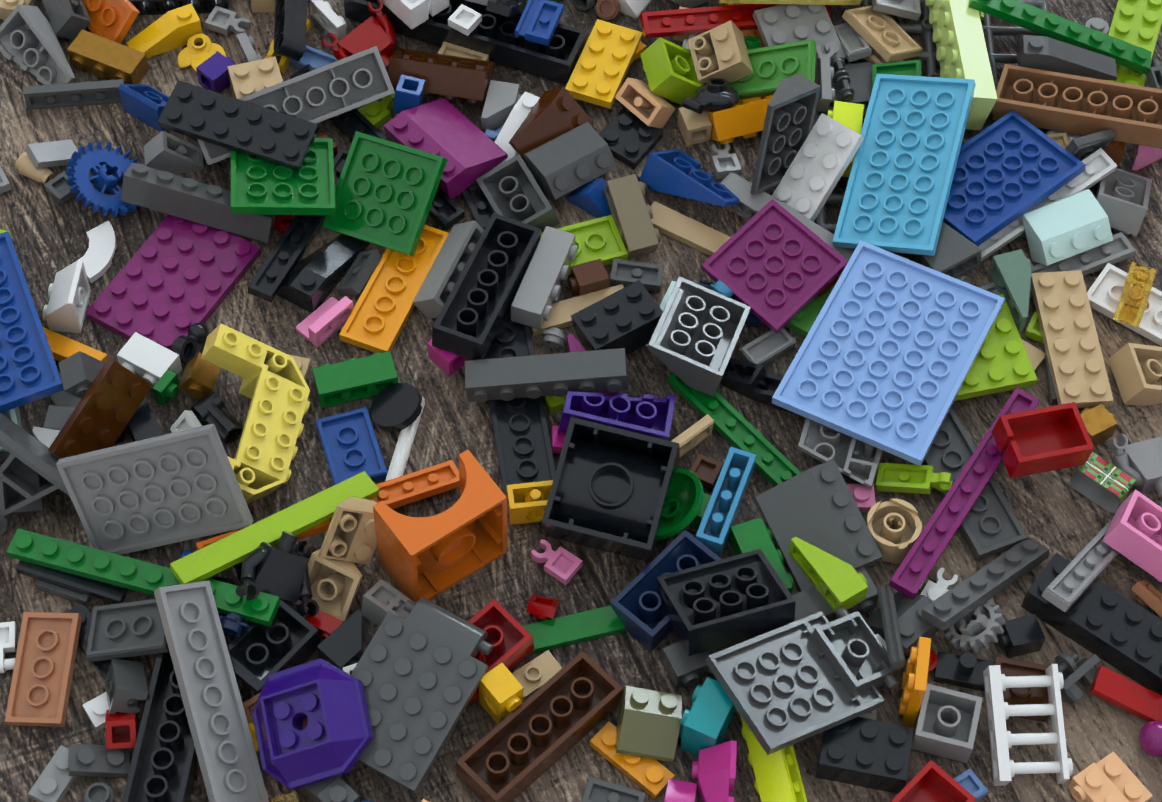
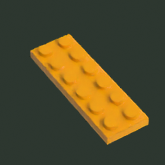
[339,225,449,353]

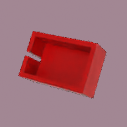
[992,402,1095,479]
[891,760,977,802]

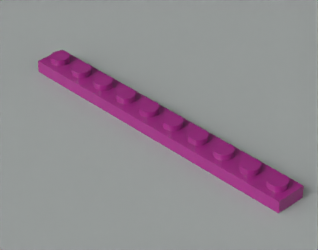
[889,387,1040,599]

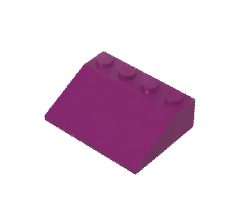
[383,98,508,200]

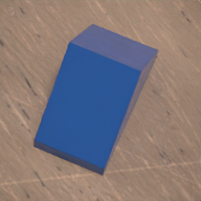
[566,178,612,218]

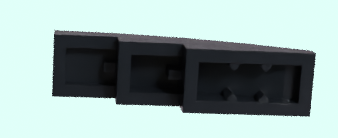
[719,358,801,416]

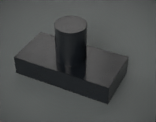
[933,651,995,691]

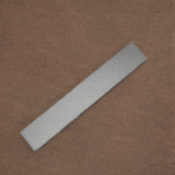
[1041,520,1119,612]

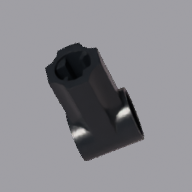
[191,392,243,443]

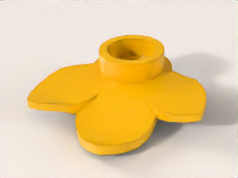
[178,33,226,73]

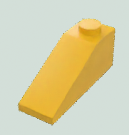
[126,3,203,59]

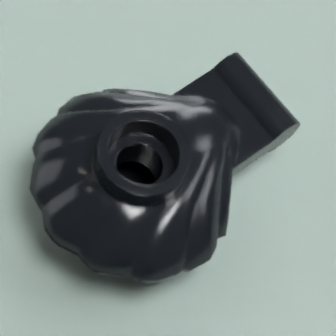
[682,78,740,114]

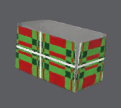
[1070,452,1136,514]

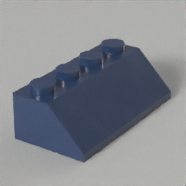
[610,530,721,652]

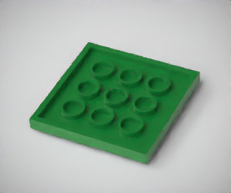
[322,131,447,257]
[231,138,335,215]

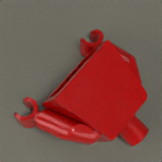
[321,0,396,73]

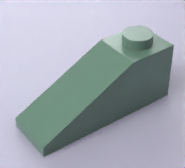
[989,249,1032,332]

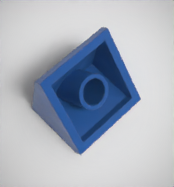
[119,84,169,132]

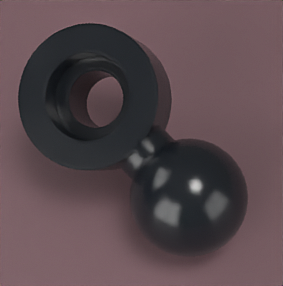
[171,323,209,363]

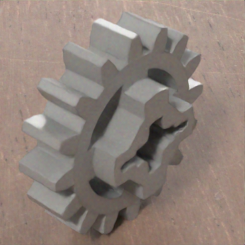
[945,598,1006,653]

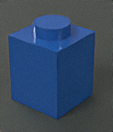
[393,74,425,114]

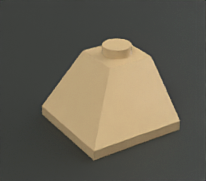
[294,549,363,622]

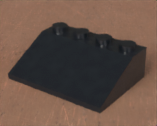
[656,549,796,656]

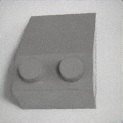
[1094,168,1152,236]

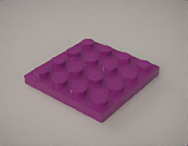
[701,199,848,334]

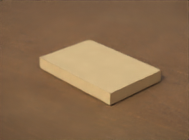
[842,5,923,63]

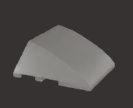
[798,418,884,489]

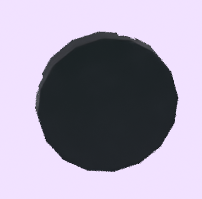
[370,383,423,432]

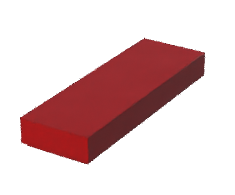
[1089,665,1162,722]

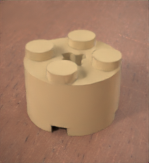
[866,498,922,564]

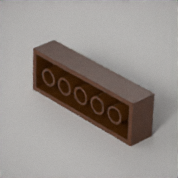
[456,651,623,802]

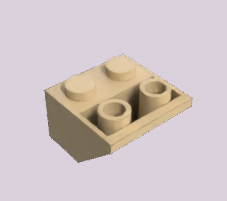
[688,20,753,83]
[318,497,377,565]

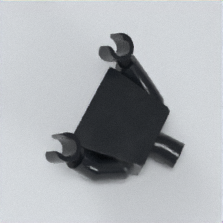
[236,531,319,617]

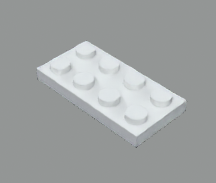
[772,113,865,222]
[1087,263,1162,346]

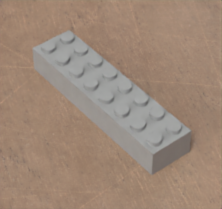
[197,46,395,165]

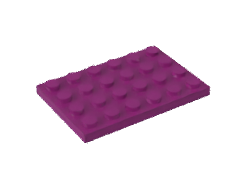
[85,214,262,350]

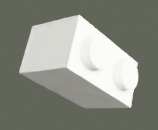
[117,332,182,388]

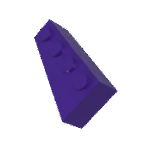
[558,391,676,441]

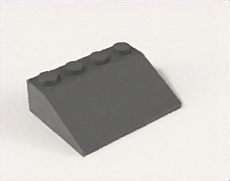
[750,73,821,195]
[647,276,751,397]
[754,459,883,592]

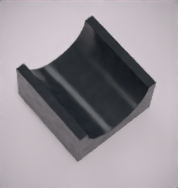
[542,417,680,563]

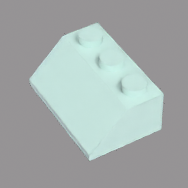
[1022,189,1113,266]

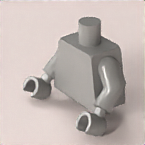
[1107,433,1162,500]

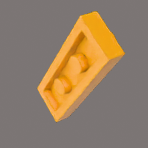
[589,721,675,800]

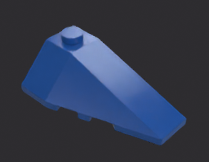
[640,148,740,207]

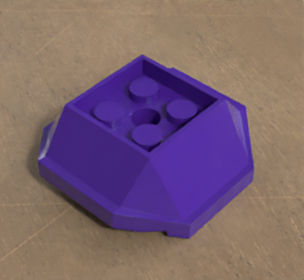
[252,658,374,790]

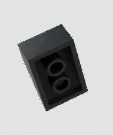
[227,599,321,694]

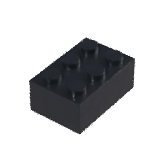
[571,280,663,355]
[815,717,914,794]

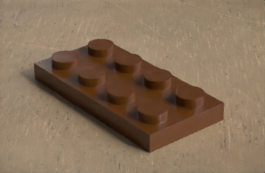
[48,357,153,458]

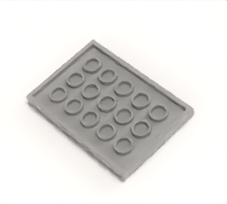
[56,423,254,555]

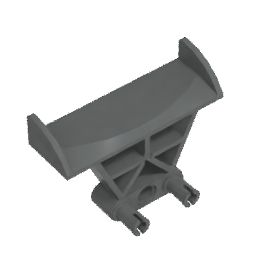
[0,413,70,535]

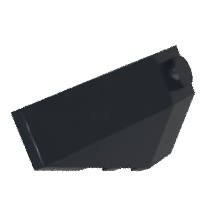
[277,234,370,313]

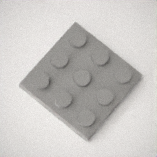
[752,4,846,64]

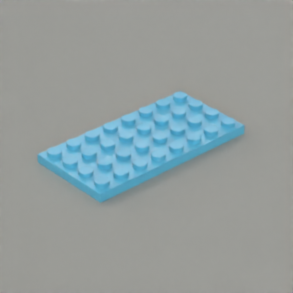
[832,74,976,256]

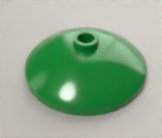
[657,468,704,540]

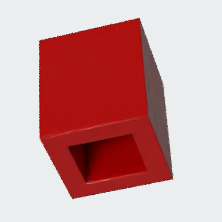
[105,710,138,749]

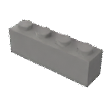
[412,220,484,319]
[511,226,578,330]

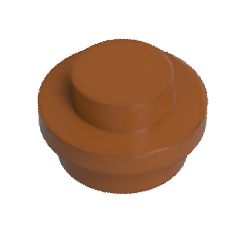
[595,0,619,20]

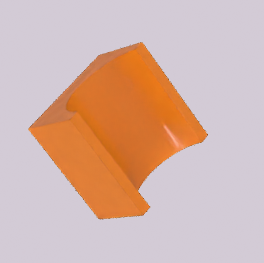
[373,449,507,603]

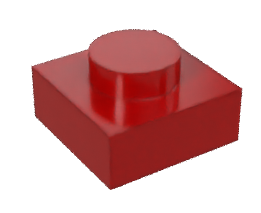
[526,594,560,620]

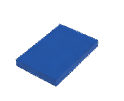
[315,407,388,485]

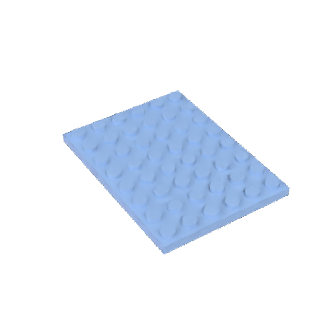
[772,240,1005,466]

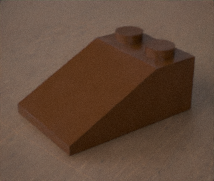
[509,86,593,165]

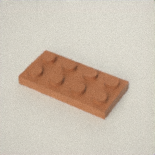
[4,612,82,727]

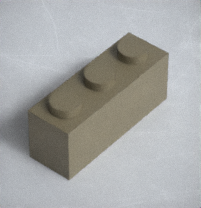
[604,174,661,259]

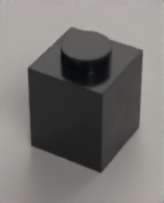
[997,614,1045,658]

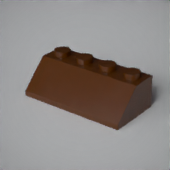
[388,48,495,103]

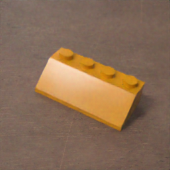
[706,94,774,144]

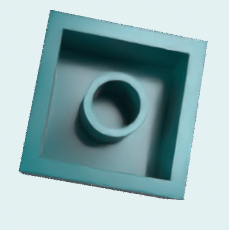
[678,677,736,757]

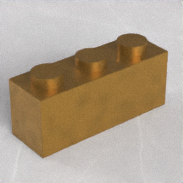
[67,29,149,84]

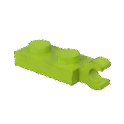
[875,463,953,494]

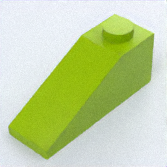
[788,536,868,613]

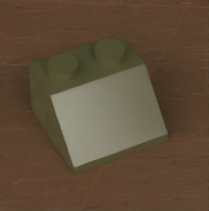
[616,685,682,763]

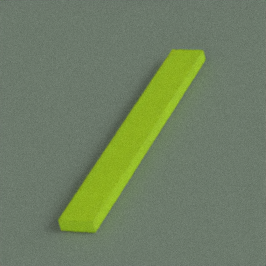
[170,471,380,584]

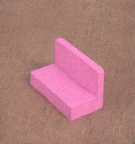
[296,296,354,348]

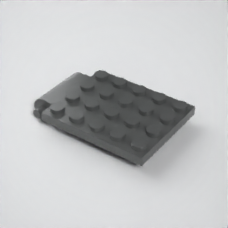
[351,597,493,793]
[705,607,900,755]

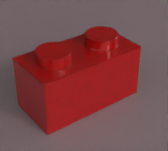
[305,610,343,640]

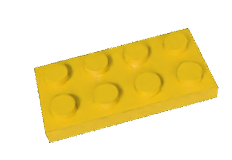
[565,19,643,109]

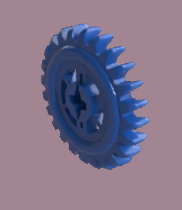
[65,141,138,217]

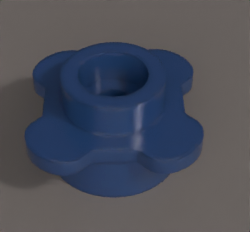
[219,612,250,637]

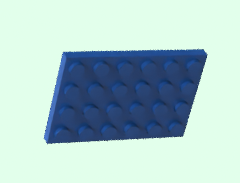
[943,110,1085,246]

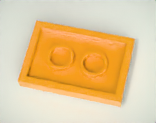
[898,637,931,727]

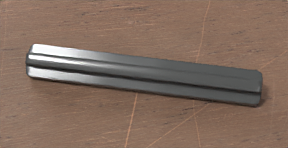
[877,585,905,670]

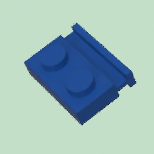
[515,0,564,46]

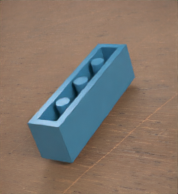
[695,447,756,558]

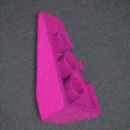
[691,740,737,802]

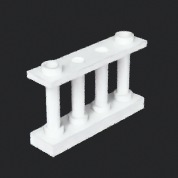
[983,663,1073,786]

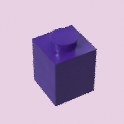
[196,51,235,93]

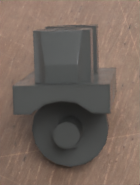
[1055,652,1100,703]

